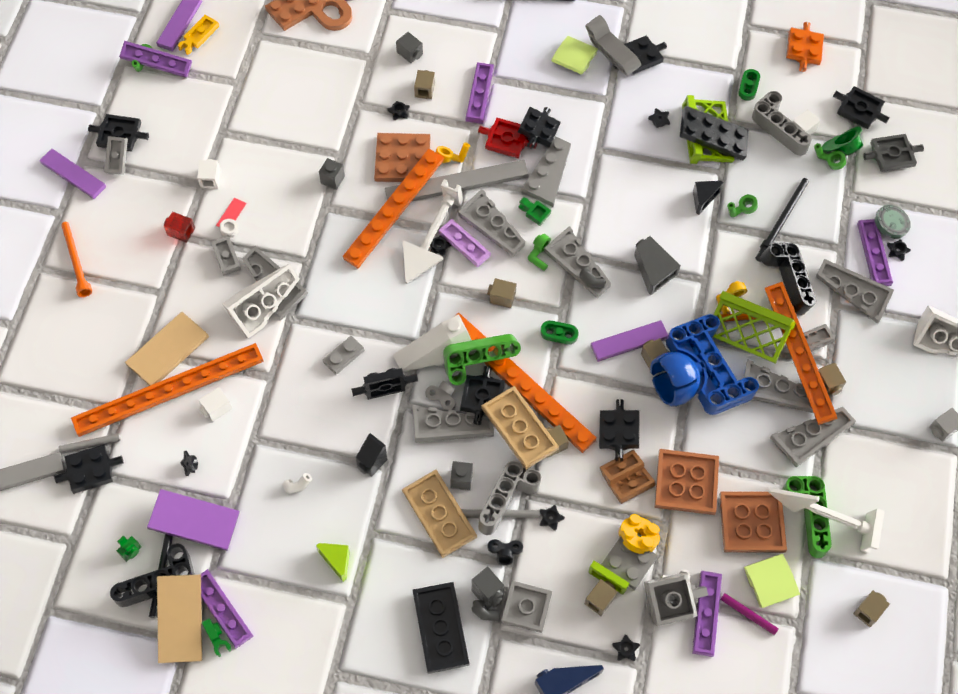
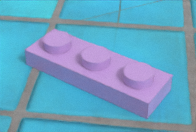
[439,219,491,268]

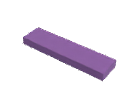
[156,0,203,51]
[119,40,192,78]
[466,62,494,124]
[40,149,106,199]
[857,219,893,286]
[591,320,668,362]
[201,569,254,649]
[692,571,722,657]

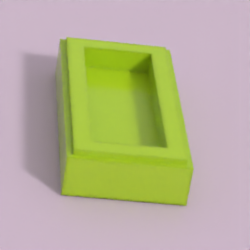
[588,561,629,595]

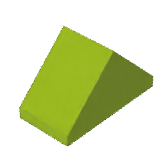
[316,543,350,582]

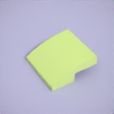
[551,36,598,75]
[744,554,800,608]

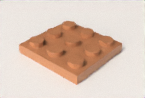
[374,133,430,182]
[654,449,719,515]
[719,491,787,553]

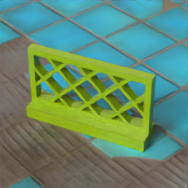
[682,95,734,164]
[708,291,796,364]

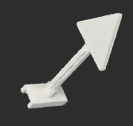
[403,179,463,283]
[768,488,884,553]

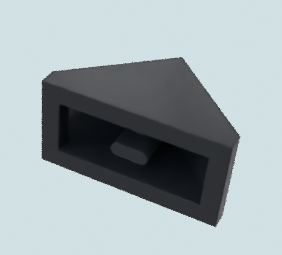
[693,180,724,215]

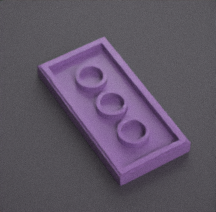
[147,489,240,551]

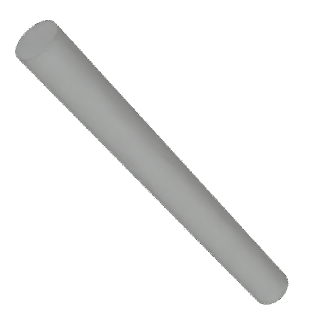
[461,509,540,518]

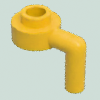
[436,142,470,163]
[716,281,748,314]

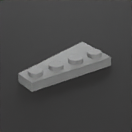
[522,136,571,207]
[458,189,525,257]
[544,226,611,298]
[242,246,308,320]
[816,259,894,323]
[744,359,813,413]
[413,405,494,442]
[770,407,856,468]

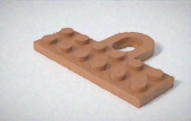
[265,0,352,31]

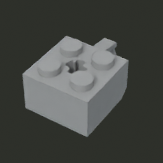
[644,573,708,626]

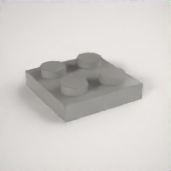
[601,537,658,590]
[501,581,552,633]

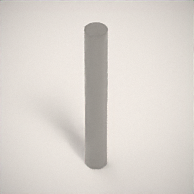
[59,433,121,453]

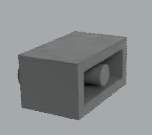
[471,566,504,610]

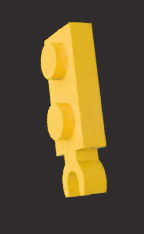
[178,15,219,55]

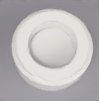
[219,219,238,238]

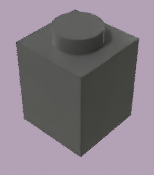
[396,32,423,63]
[319,158,345,190]
[450,461,473,490]

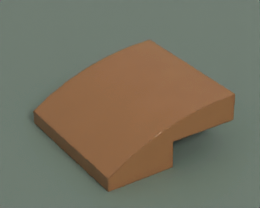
[599,449,655,504]

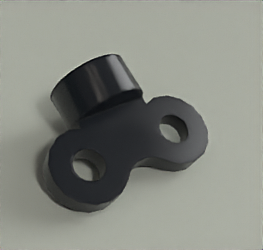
[487,539,523,565]

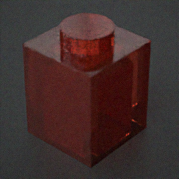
[164,211,195,243]

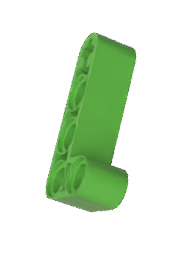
[443,334,521,385]
[782,476,832,558]

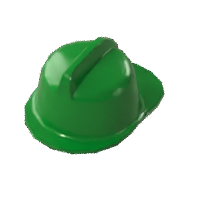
[822,127,863,155]

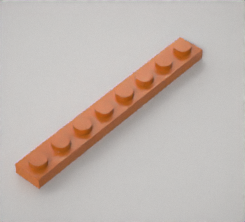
[343,148,444,268]
[765,282,837,425]

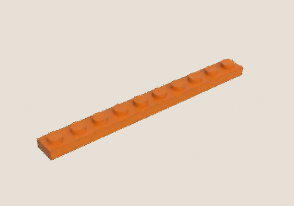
[455,313,597,453]
[71,343,264,437]

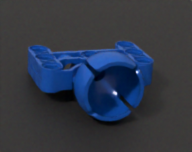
[650,314,759,415]

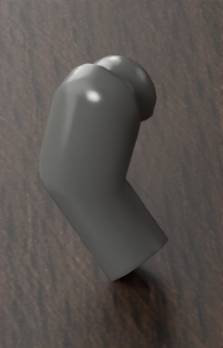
[580,268,605,288]
[471,600,500,621]

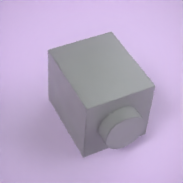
[929,407,958,442]

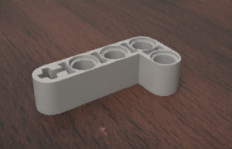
[585,15,641,76]
[752,91,812,156]
[478,461,541,535]

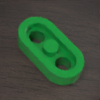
[738,69,760,101]
[540,320,579,345]

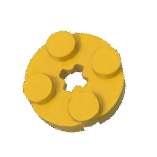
[618,514,660,554]

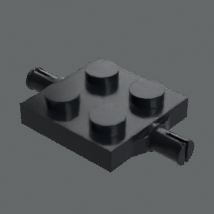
[613,35,667,74]
[833,86,890,129]
[518,107,561,149]
[88,114,149,152]
[460,366,505,425]
[351,368,418,400]
[599,399,640,461]
[54,445,124,494]

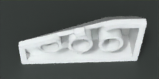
[222,263,300,338]
[913,306,958,355]
[393,314,476,372]

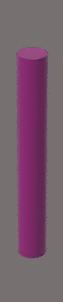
[720,593,779,635]

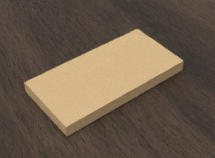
[125,312,209,386]
[481,386,559,470]
[402,469,477,558]
[157,574,202,663]

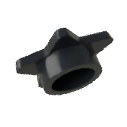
[387,101,410,120]
[648,108,670,128]
[430,235,451,256]
[887,239,911,261]
[180,450,198,476]
[540,505,565,531]
[612,635,640,661]

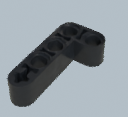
[760,243,816,315]
[110,543,195,607]

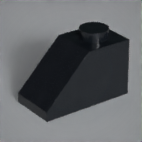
[356,433,388,477]

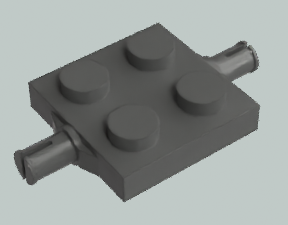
[863,134,924,172]

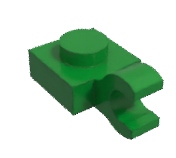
[518,197,552,226]
[116,536,141,562]
[202,618,231,657]

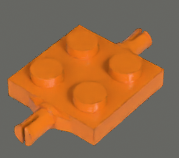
[786,22,824,72]

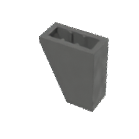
[634,236,681,295]

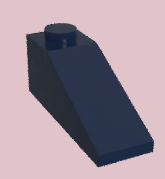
[535,665,604,694]

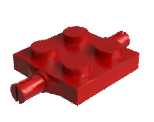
[478,118,537,159]

